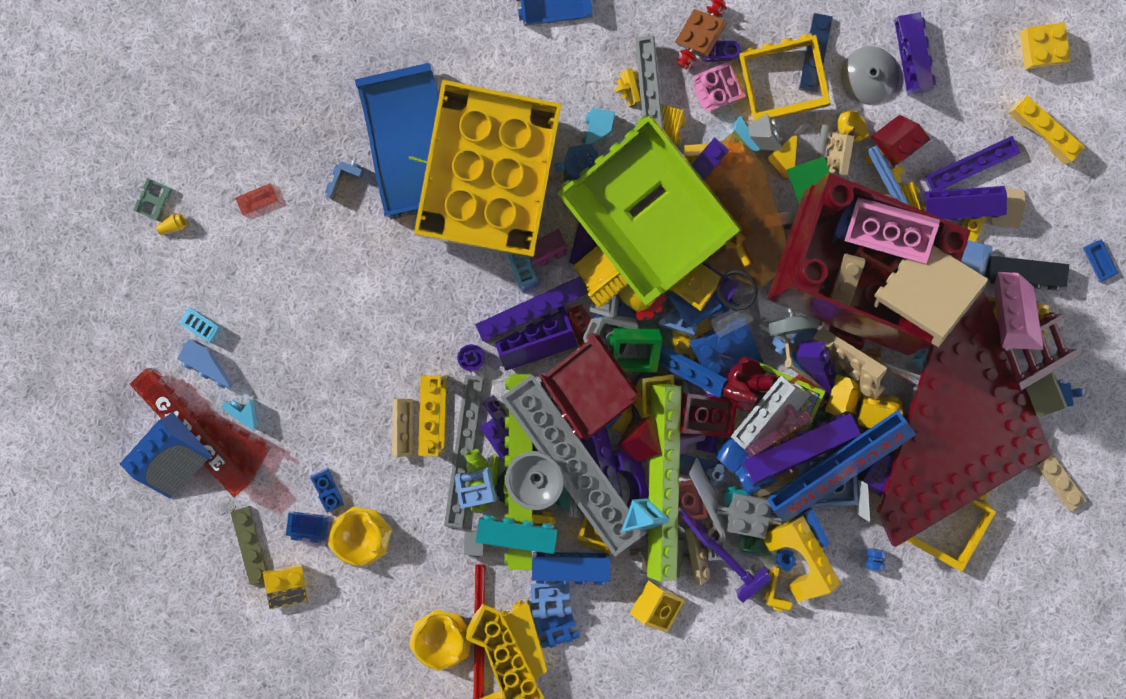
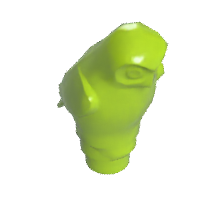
[465,449,500,513]

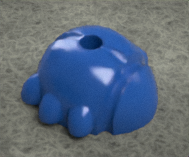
[775,550,796,571]

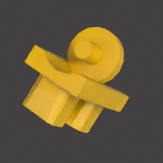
[614,68,641,107]

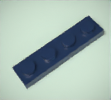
[798,13,833,93]

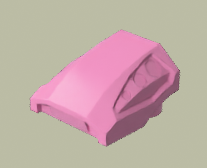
[693,61,746,112]

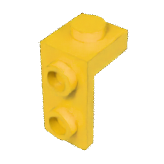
[763,565,792,612]

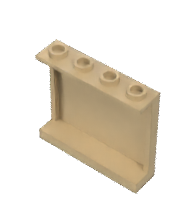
[874,245,988,347]

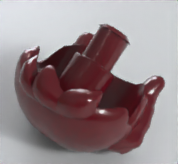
[723,356,778,413]

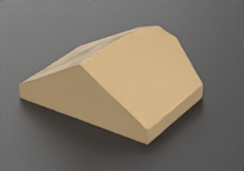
[990,188,1025,228]

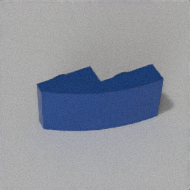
[831,199,856,244]
[310,468,344,513]

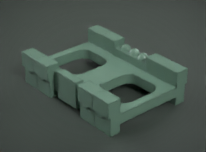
[133,178,173,221]

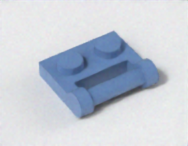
[455,467,497,508]

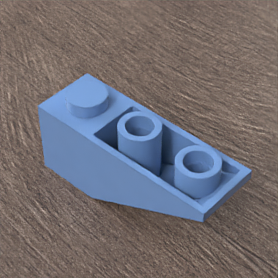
[177,339,233,388]

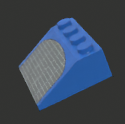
[120,412,212,499]

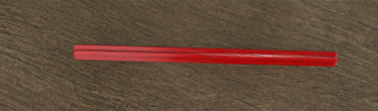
[473,564,486,699]

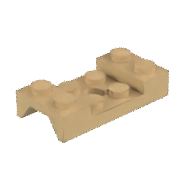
[813,328,887,400]

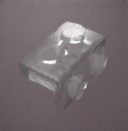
[708,302,754,337]

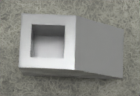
[748,114,782,151]

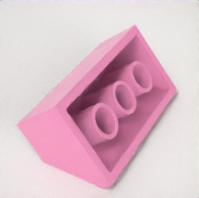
[845,197,940,264]
[993,272,1043,350]

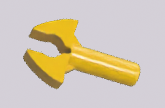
[725,233,751,267]

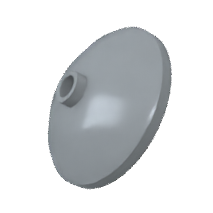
[841,46,899,104]
[505,451,564,510]

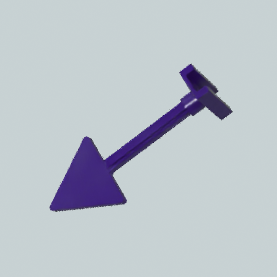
[678,508,772,603]

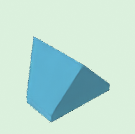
[621,499,669,532]

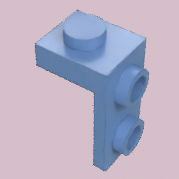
[325,161,364,200]
[771,329,817,357]

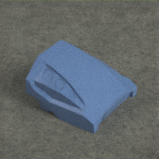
[961,240,993,277]

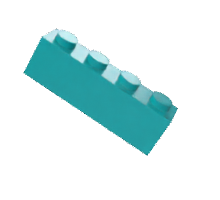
[476,515,557,554]

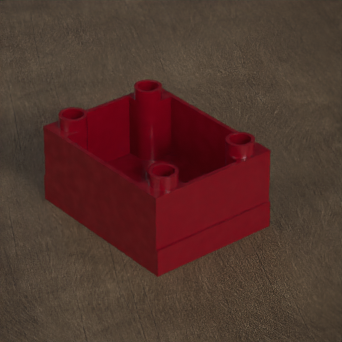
[767,173,971,356]

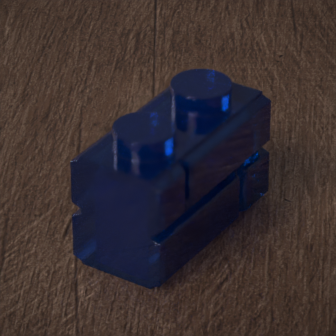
[286,511,330,543]

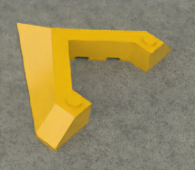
[465,604,544,699]

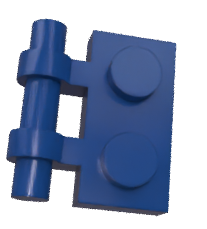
[533,606,579,648]

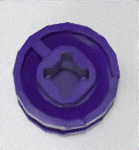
[457,344,485,371]

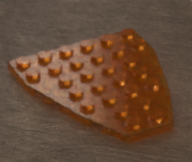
[644,130,787,289]

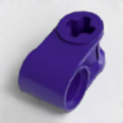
[703,40,741,62]

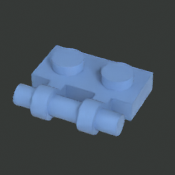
[531,581,572,619]

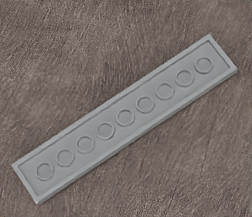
[500,374,646,557]

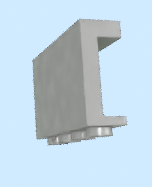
[731,376,811,454]

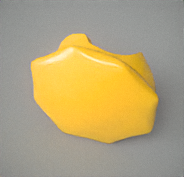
[328,506,392,566]
[409,609,472,671]

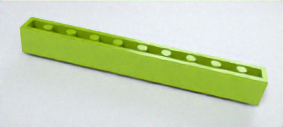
[505,374,532,570]
[647,384,681,582]

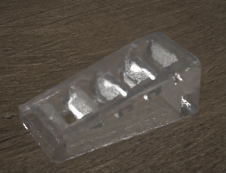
[790,121,828,157]

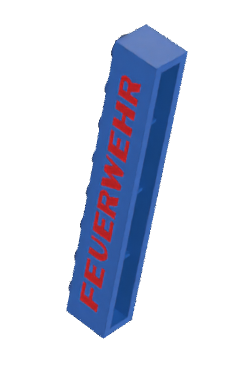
[767,410,916,523]

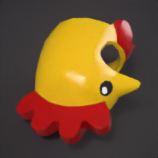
[619,285,666,320]

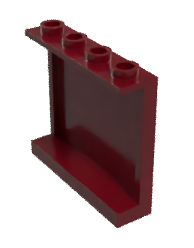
[538,333,642,440]

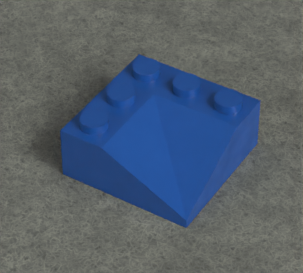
[689,315,764,379]

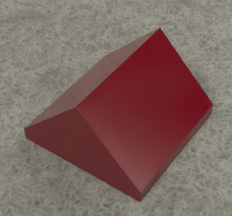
[617,416,662,462]

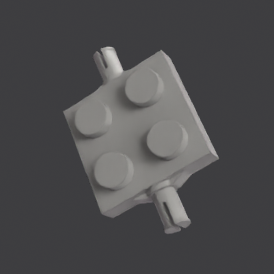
[716,493,782,539]

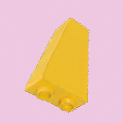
[501,599,548,679]

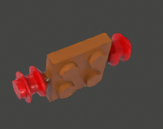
[675,0,727,70]

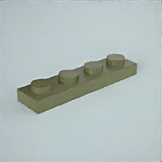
[230,506,267,585]

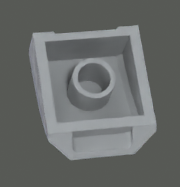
[583,316,638,358]

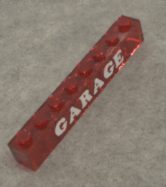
[130,368,256,498]

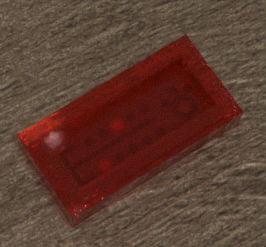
[235,183,278,216]

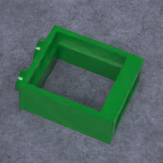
[608,328,662,372]

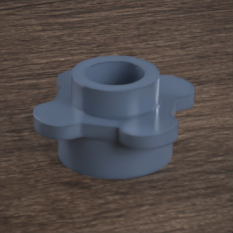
[706,464,729,486]

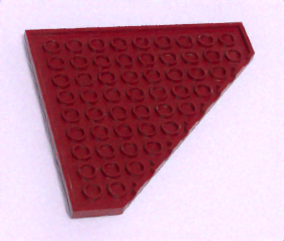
[877,290,1053,547]

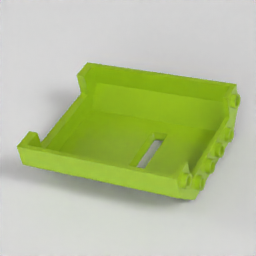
[557,115,742,306]

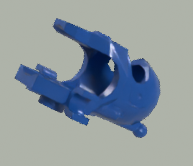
[554,144,606,182]

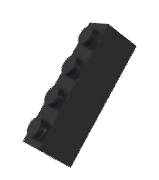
[985,256,1070,291]

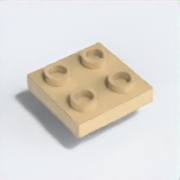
[825,133,854,175]

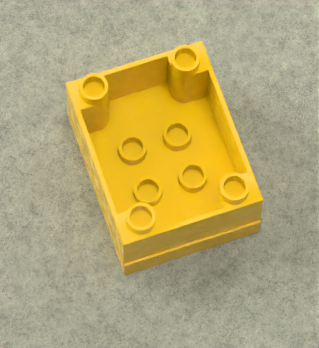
[414,80,562,257]

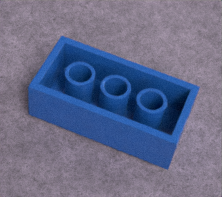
[532,552,610,585]

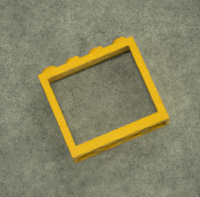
[739,34,831,121]
[418,374,447,456]
[907,500,996,572]

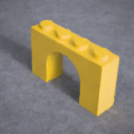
[762,516,841,602]

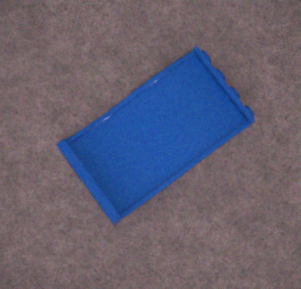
[355,63,439,220]

